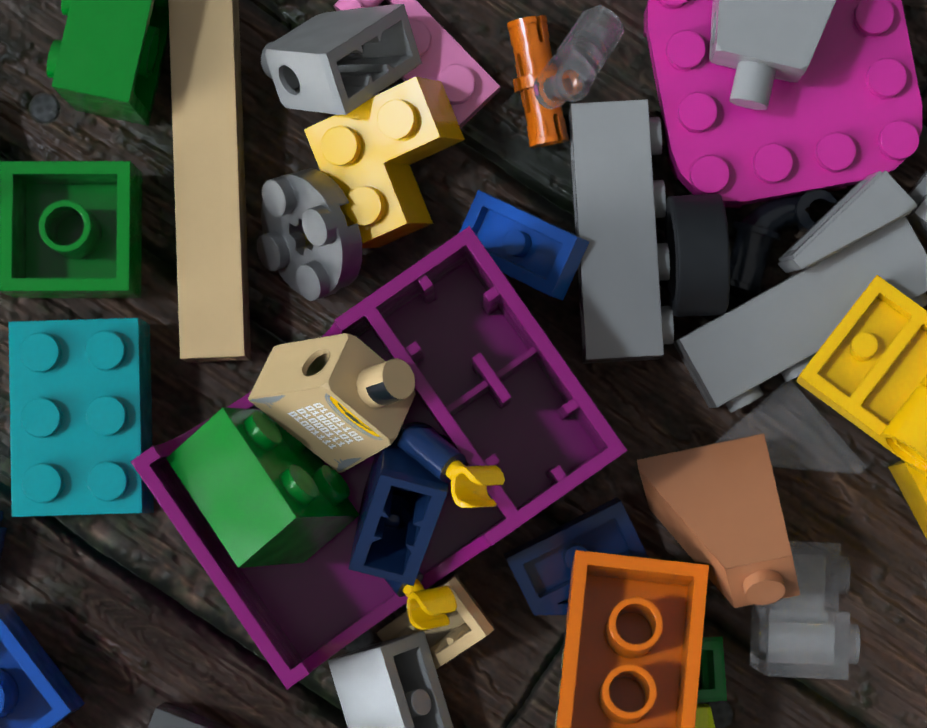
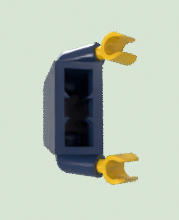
[349,422,505,630]

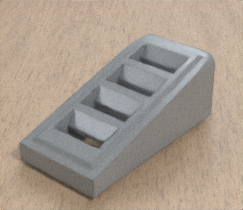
[778,170,917,273]

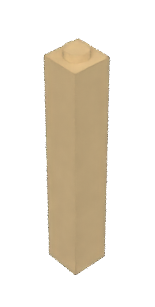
[168,0,251,363]

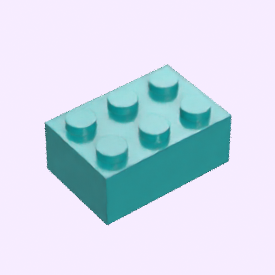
[8,318,154,517]

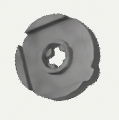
[257,168,362,301]

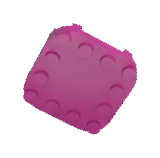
[644,0,922,208]

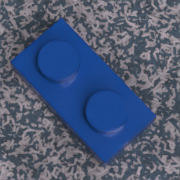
[459,190,589,300]

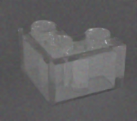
[750,540,860,680]

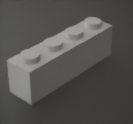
[568,99,674,364]
[673,216,927,413]
[328,631,454,728]

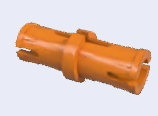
[507,15,569,148]

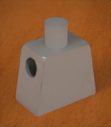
[709,0,836,110]
[261,4,422,115]

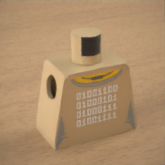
[248,333,416,473]

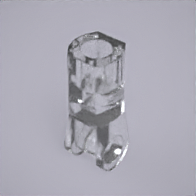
[534,5,625,109]

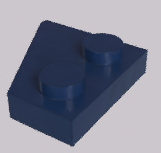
[504,497,649,616]

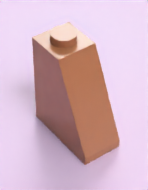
[637,433,800,608]

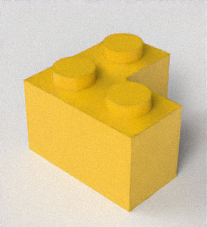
[304,76,465,248]

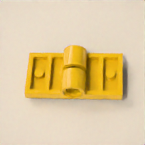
[796,275,927,478]

